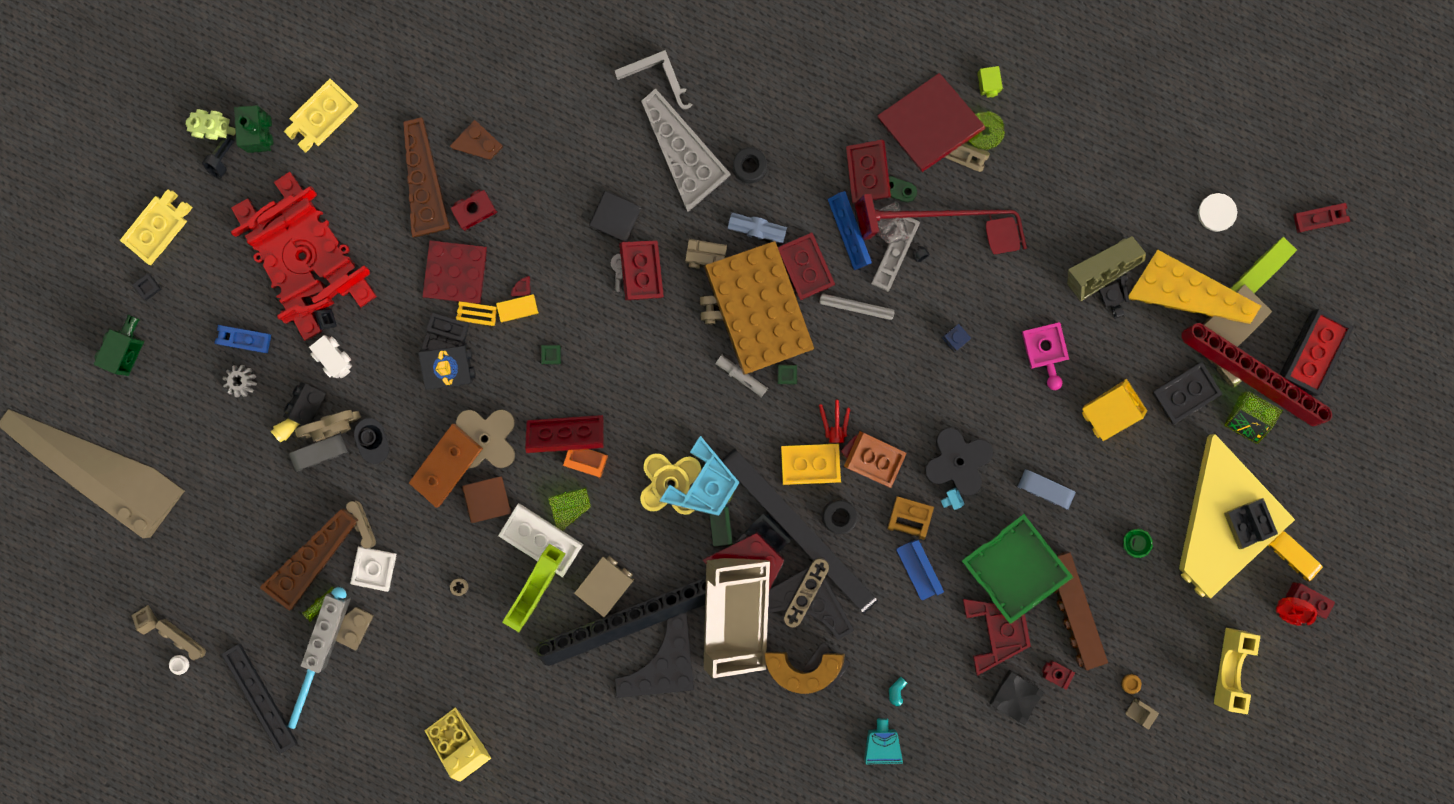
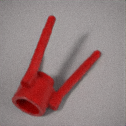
[819,400,850,443]

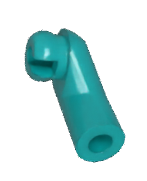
[889,677,908,706]

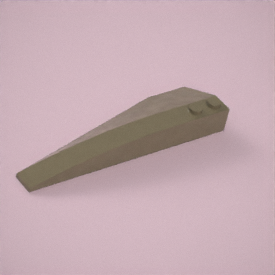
[0,409,185,538]

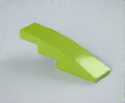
[1230,237,1297,293]

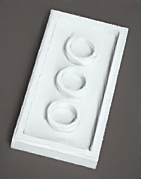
[498,503,584,577]

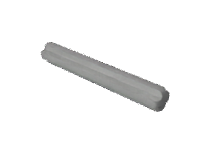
[819,294,894,320]

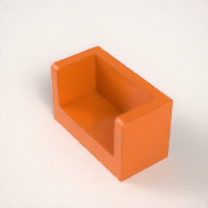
[563,449,608,477]

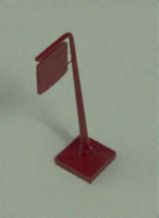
[854,194,1027,255]

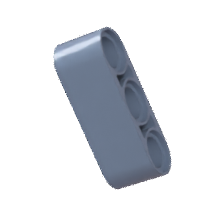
[1017,469,1076,510]

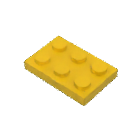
[781,444,841,485]

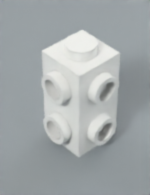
[309,335,352,378]

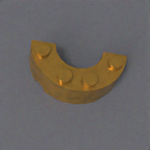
[765,652,845,694]

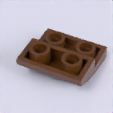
[462,476,511,523]

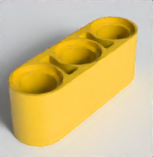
[1268,531,1323,582]

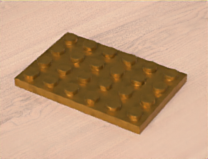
[704,241,814,375]

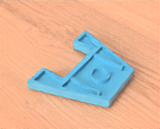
[659,436,739,516]

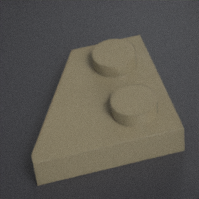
[336,607,374,651]

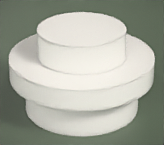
[169,655,189,675]

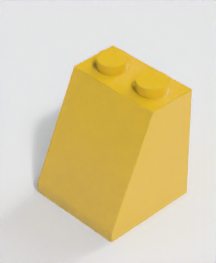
[1082,379,1147,441]

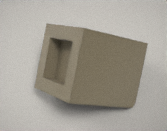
[1125,698,1159,730]

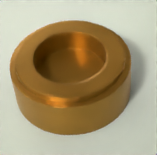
[1121,674,1142,694]

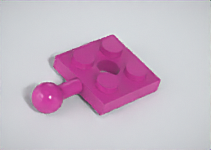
[1022,322,1069,390]

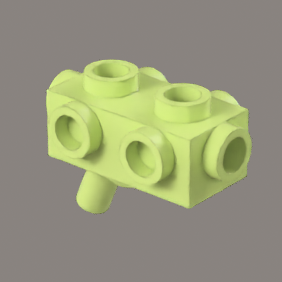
[186,109,236,140]

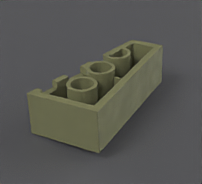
[1067,236,1146,301]

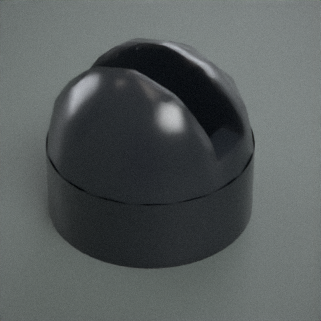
[913,246,930,262]

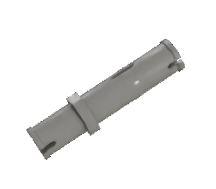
[715,354,768,397]

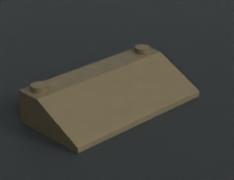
[704,558,770,678]

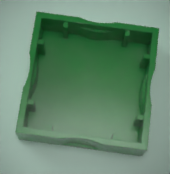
[962,514,1074,624]

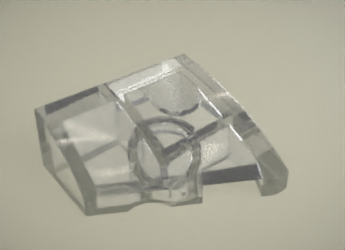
[875,202,909,243]

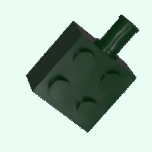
[234,105,273,153]
[93,315,144,376]

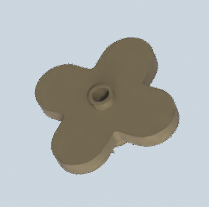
[295,410,361,441]
[456,410,515,468]

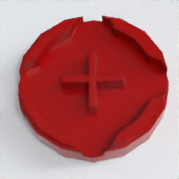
[1276,597,1317,626]

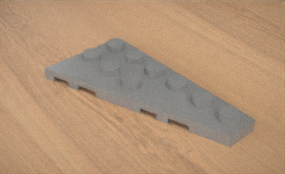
[641,89,731,212]

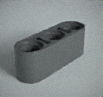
[289,434,348,472]

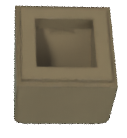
[132,605,158,635]

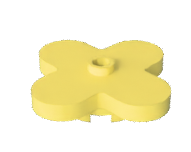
[640,454,702,515]

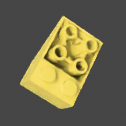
[425,707,491,782]

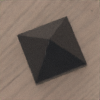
[315,309,337,330]

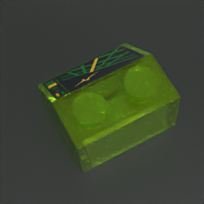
[1223,391,1283,444]

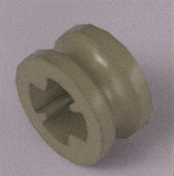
[450,578,468,596]

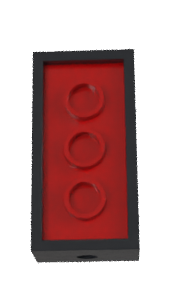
[1279,309,1354,396]

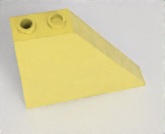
[1179,434,1295,599]

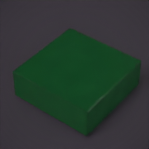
[541,345,561,365]
[778,365,797,384]

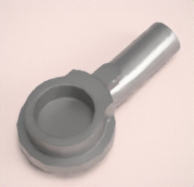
[611,254,623,292]

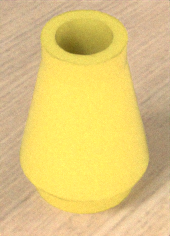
[270,419,300,443]

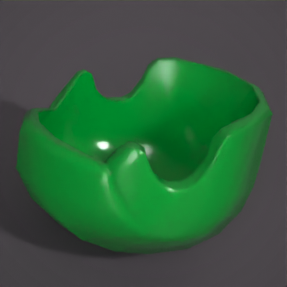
[1123,529,1153,558]

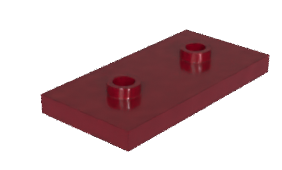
[525,415,604,453]

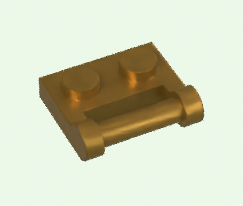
[887,496,934,540]

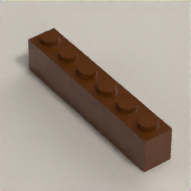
[1053,551,1108,671]

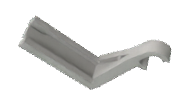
[614,50,692,110]

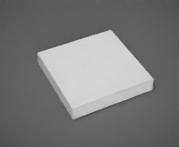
[350,546,397,592]

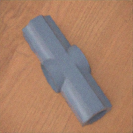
[728,213,787,244]

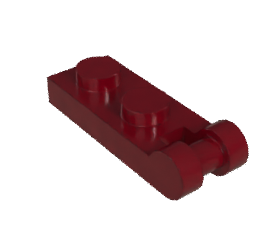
[1293,203,1350,233]

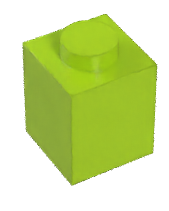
[977,66,1003,98]

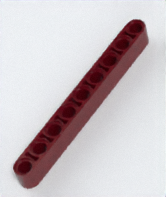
[1181,323,1332,426]

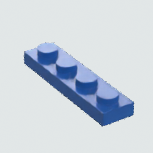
[828,191,872,270]

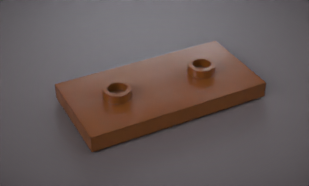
[409,424,483,508]

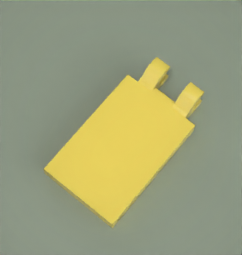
[284,79,358,153]
[120,189,193,265]

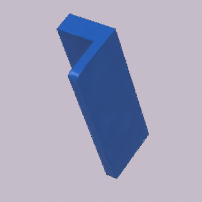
[896,539,944,600]

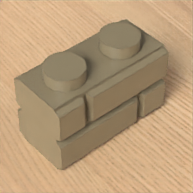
[685,239,727,269]

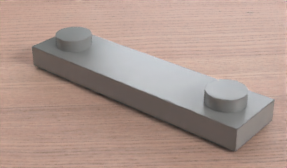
[871,218,920,292]

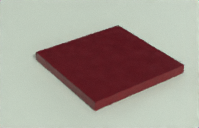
[877,73,985,172]

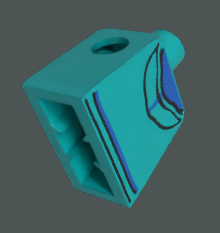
[864,718,903,764]

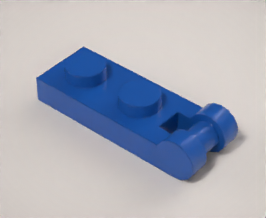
[215,325,271,353]

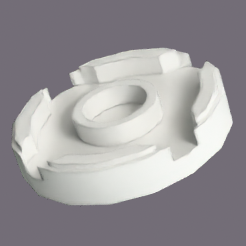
[1198,193,1237,232]

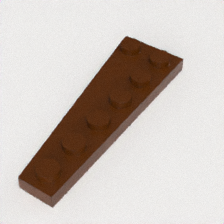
[403,117,450,238]
[260,508,358,611]

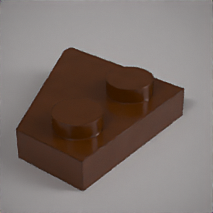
[450,120,503,160]

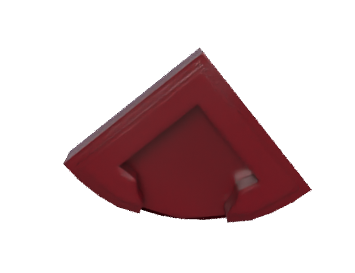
[511,276,531,297]

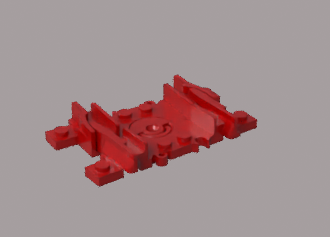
[231,171,377,341]

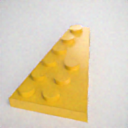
[1129,250,1261,324]

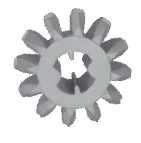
[223,365,257,397]

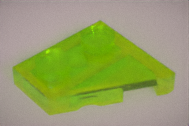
[549,488,591,531]

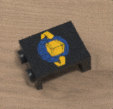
[418,343,476,390]

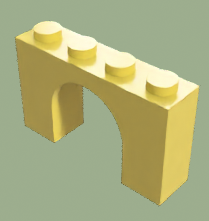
[1214,628,1260,714]

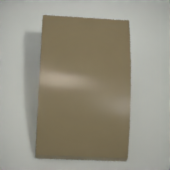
[1203,284,1272,347]

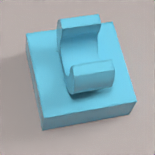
[941,487,964,510]

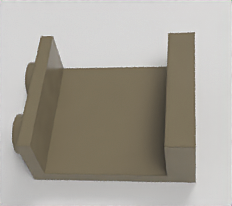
[574,556,634,617]

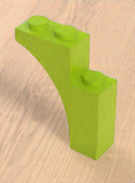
[502,544,566,632]

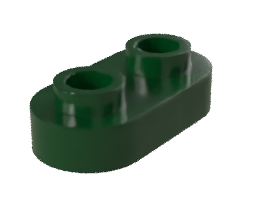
[889,176,917,203]

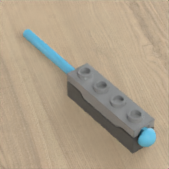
[288,587,351,729]

